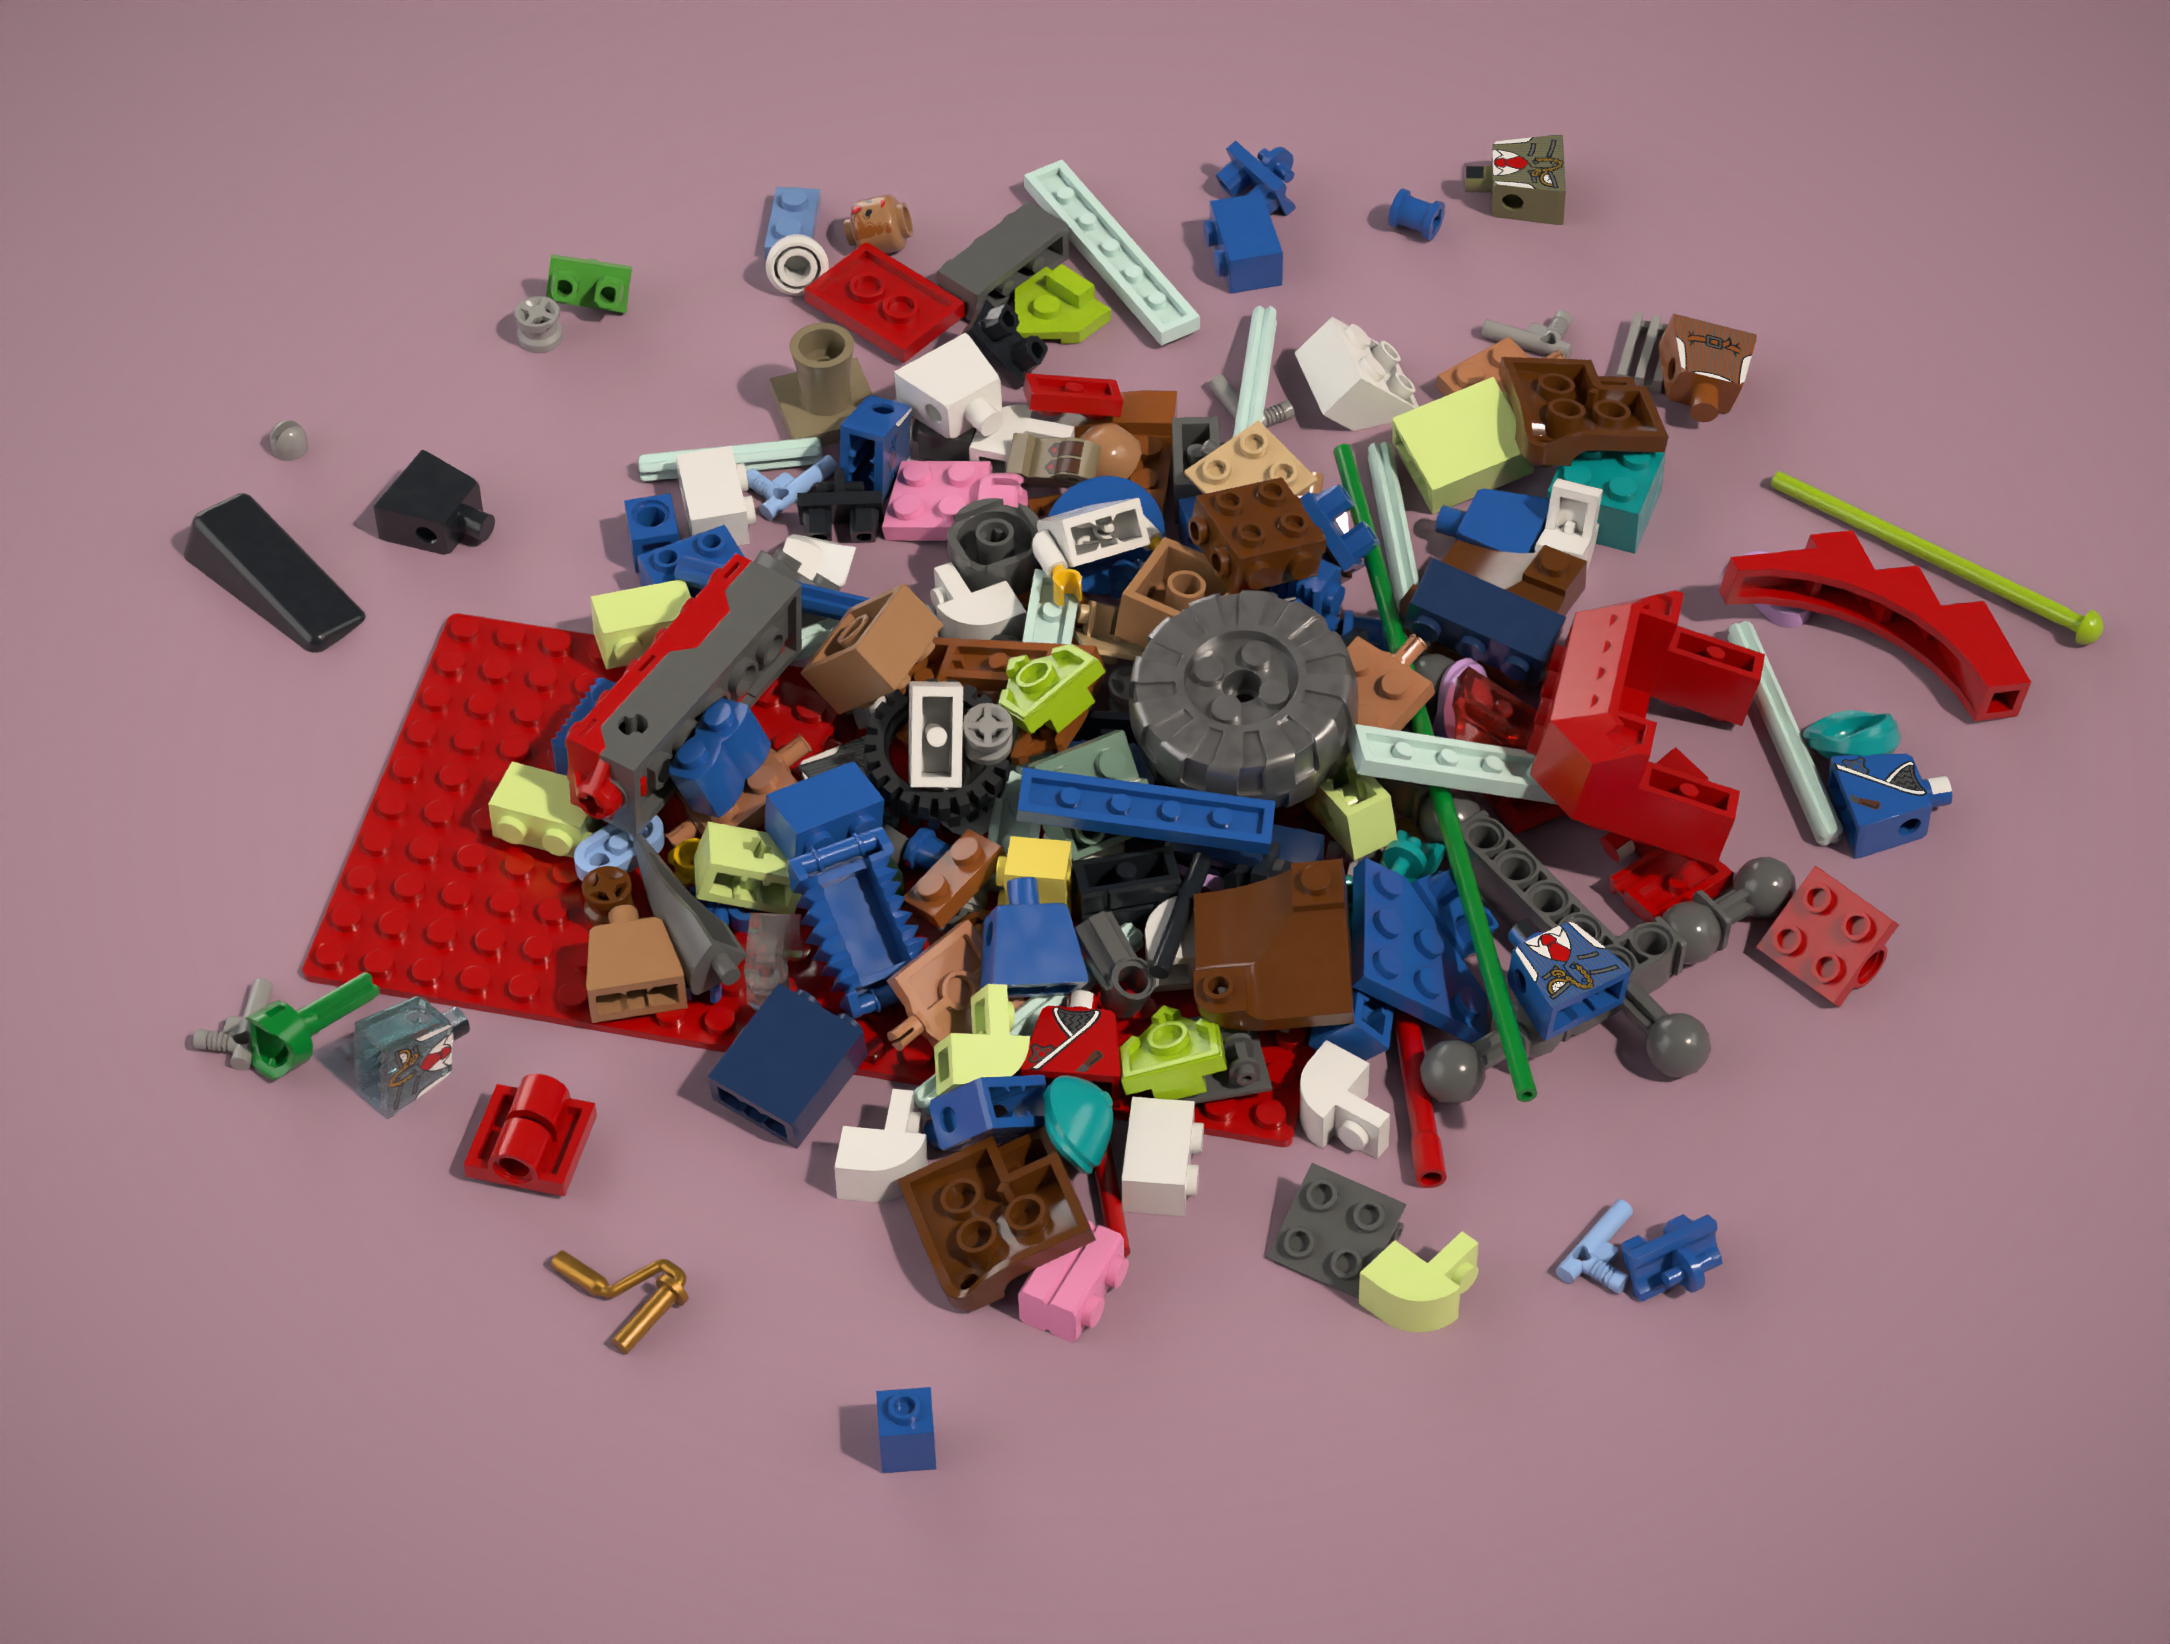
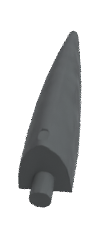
[633,833,747,995]

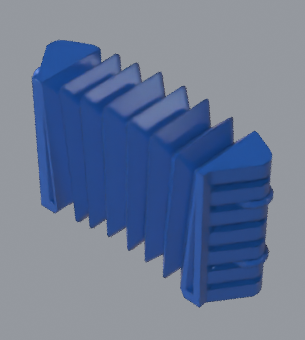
[787,826,928,1019]

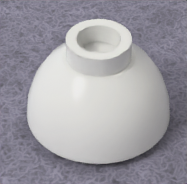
[766,234,829,296]

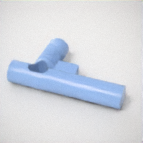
[746,455,838,521]
[1556,1199,1633,1294]

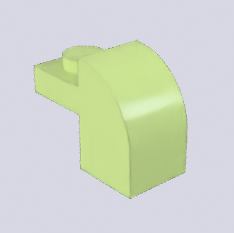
[934,984,1030,1097]
[1359,1231,1479,1332]

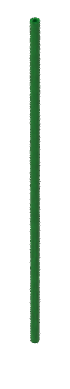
[1333,444,1537,1102]

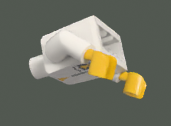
[1032,498,1179,606]

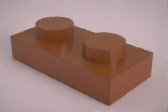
[903,829,1007,929]

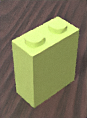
[1392,377,1534,514]

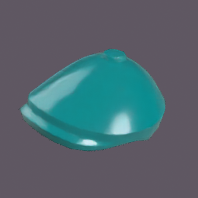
[1802,710,1901,761]
[1043,1075,1113,1174]

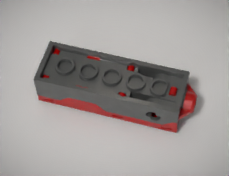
[565,553,802,837]

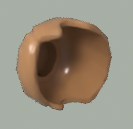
[1079,423,1142,479]

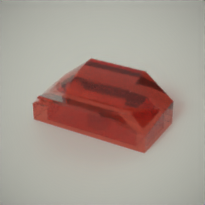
[1452,666,1537,750]

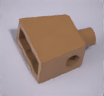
[586,905,688,1023]

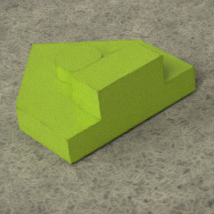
[1015,264,1111,344]
[998,644,1106,734]
[1119,1005,1227,1100]

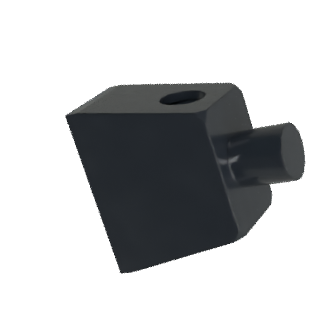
[373,450,495,555]

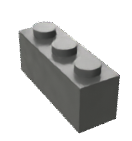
[937,201,1069,323]

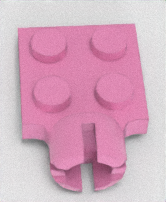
[882,461,1028,541]

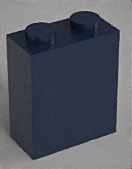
[707,983,868,1149]

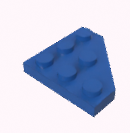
[1352,857,1487,1043]

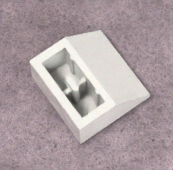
[1295,317,1419,431]

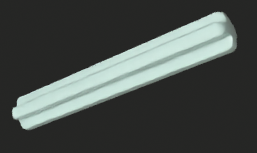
[638,437,823,482]

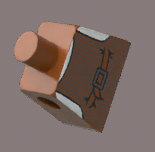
[1658,313,1757,422]

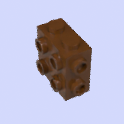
[1188,477,1326,594]

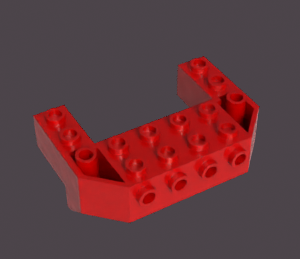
[1526,590,1765,866]

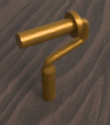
[551,1250,689,1354]

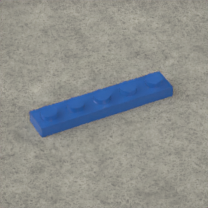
[1016,767,1276,855]

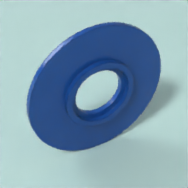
[1047,476,1165,595]

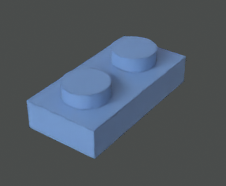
[764,187,821,260]

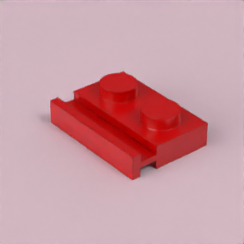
[1609,848,1734,922]

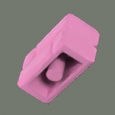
[1018,1221,1129,1343]

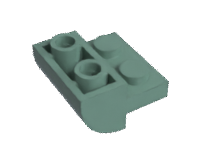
[1028,730,1148,861]

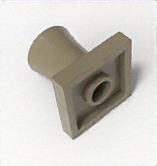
[769,323,873,446]

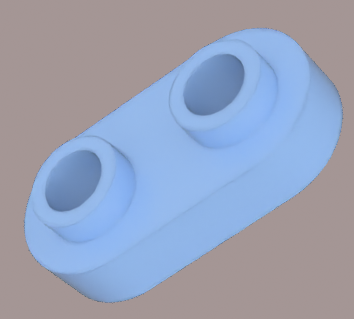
[574,815,665,881]

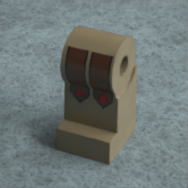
[1006,433,1101,488]

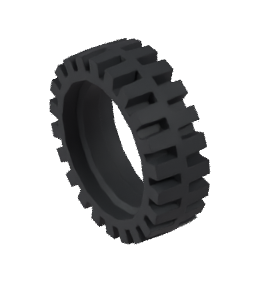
[864,678,1012,829]

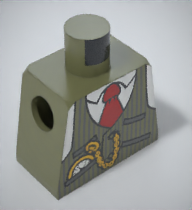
[1465,135,1566,225]

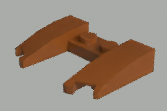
[1028,390,1177,523]
[893,637,1106,766]

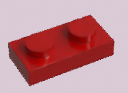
[1023,373,1123,420]

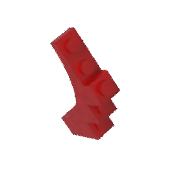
[1719,530,2032,722]

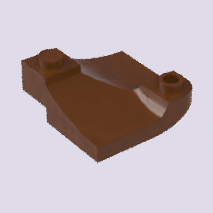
[1498,357,1669,468]
[1399,539,1587,691]
[1193,859,1354,1031]
[897,1126,1096,1311]

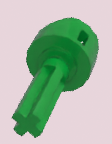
[245,972,379,1080]

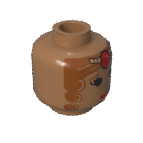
[844,194,913,254]

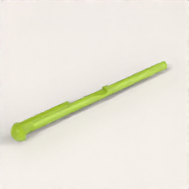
[1771,471,2104,645]

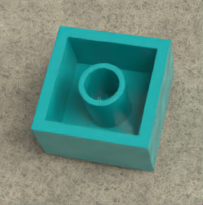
[1547,450,1666,554]

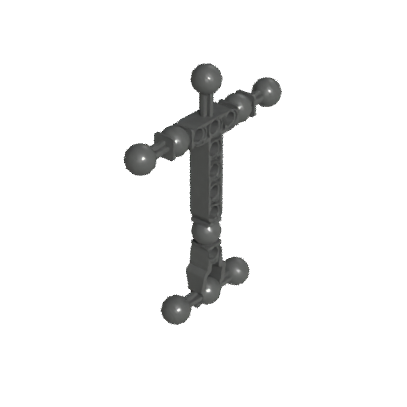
[1350,654,1797,1105]

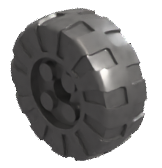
[1129,590,1359,808]

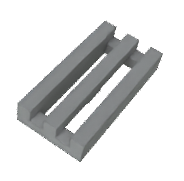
[1617,312,1671,393]

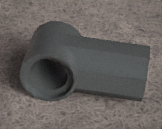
[1074,911,1156,1019]

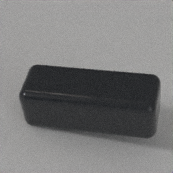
[184,493,366,653]

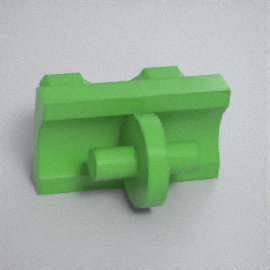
[546,254,632,313]

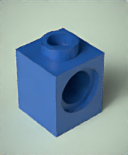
[624,493,680,573]
[876,1387,936,1473]

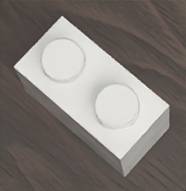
[676,446,756,546]
[908,681,963,788]
[1122,1097,1204,1217]

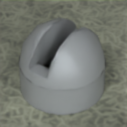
[269,420,308,461]

